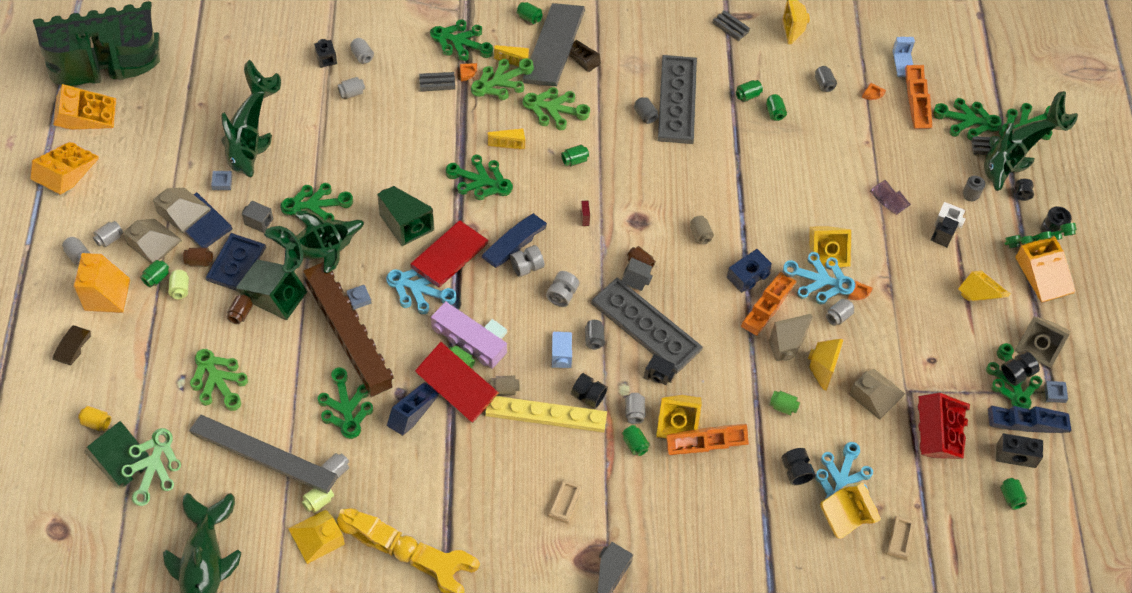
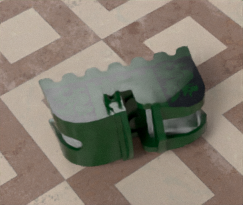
[33,1,160,86]

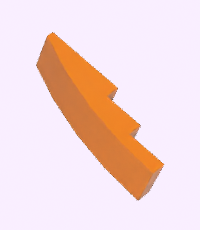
[905,65,932,129]
[741,272,797,336]
[667,423,749,455]

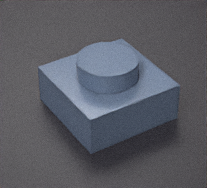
[211,171,233,190]
[346,285,372,310]
[1044,381,1068,403]

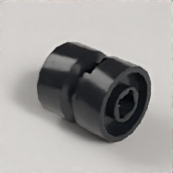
[1040,206,1072,237]
[1001,350,1040,386]
[571,373,608,409]
[781,448,816,485]

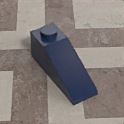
[386,382,440,436]

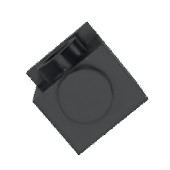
[314,39,337,68]
[930,216,959,248]
[644,354,676,385]

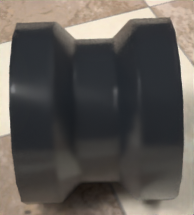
[1015,179,1034,201]

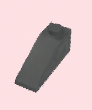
[597,542,634,593]

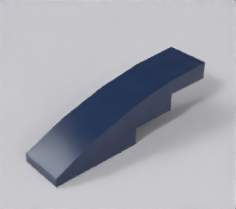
[481,213,547,268]
[988,405,1072,433]

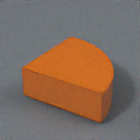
[460,63,477,82]
[862,83,886,100]
[848,281,873,300]

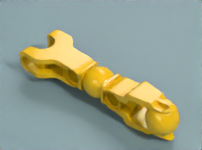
[337,508,480,593]

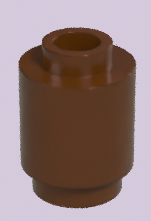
[627,246,656,268]
[183,248,213,267]
[226,295,253,325]

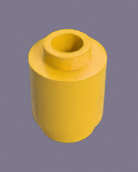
[78,406,111,431]

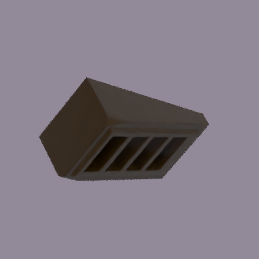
[569,40,601,72]

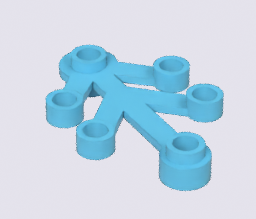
[783,252,855,304]
[386,269,456,314]
[815,442,873,499]

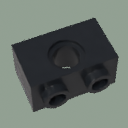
[996,433,1043,468]

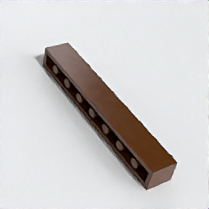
[303,262,394,397]

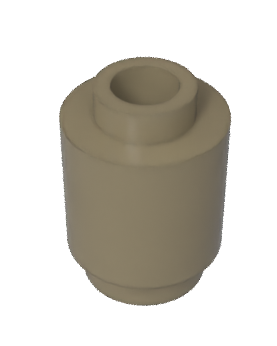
[690,216,714,244]
[491,375,520,396]

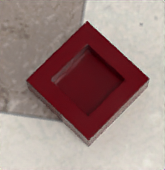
[580,200,590,226]

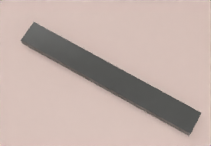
[189,415,338,494]

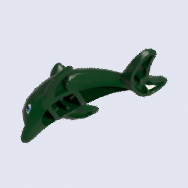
[221,59,281,178]
[984,91,1078,191]
[264,210,364,274]
[163,493,242,593]

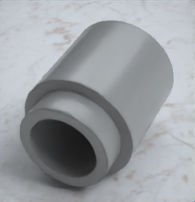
[350,38,374,64]
[338,77,365,99]
[93,221,123,247]
[62,237,90,265]
[826,299,854,326]
[625,393,646,424]
[321,453,349,478]

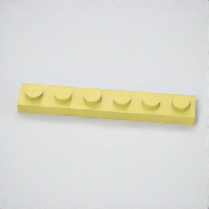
[486,396,607,433]

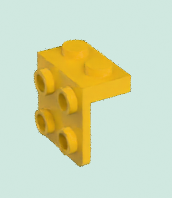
[820,482,881,539]

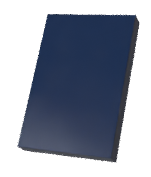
[184,192,233,248]
[205,233,266,291]

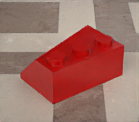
[917,392,970,459]

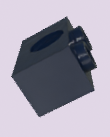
[727,249,772,293]

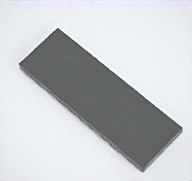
[523,3,585,87]
[658,55,697,144]
[591,277,703,374]

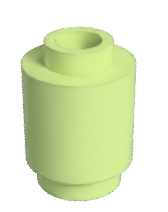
[168,270,189,299]
[302,488,334,513]

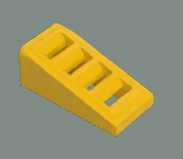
[494,45,529,67]
[488,128,525,149]

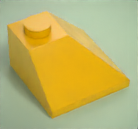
[782,0,810,44]
[809,226,852,268]
[958,270,1011,301]
[808,339,843,391]
[656,395,702,438]
[288,509,345,564]

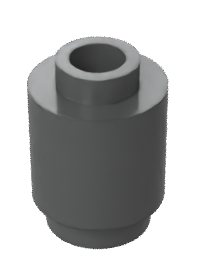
[815,66,837,92]
[634,97,658,124]
[963,176,985,202]
[585,320,605,350]

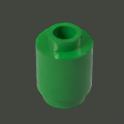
[516,2,543,24]
[736,80,763,102]
[766,94,787,121]
[561,144,589,167]
[140,260,169,288]
[622,425,650,456]
[1000,478,1028,510]

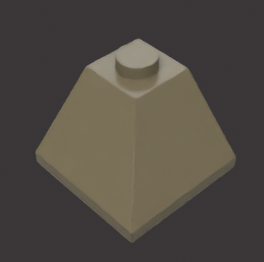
[153,188,211,233]
[123,219,182,263]
[769,314,812,361]
[1016,316,1071,368]
[850,369,905,419]

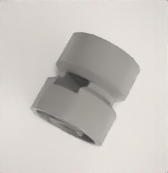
[510,245,545,277]
[546,271,580,307]

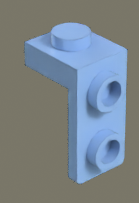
[892,37,915,77]
[552,332,572,368]

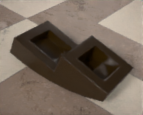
[53,325,91,366]

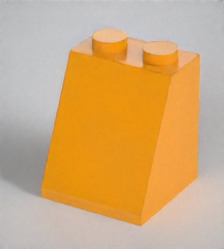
[74,253,130,313]

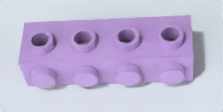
[431,302,507,369]

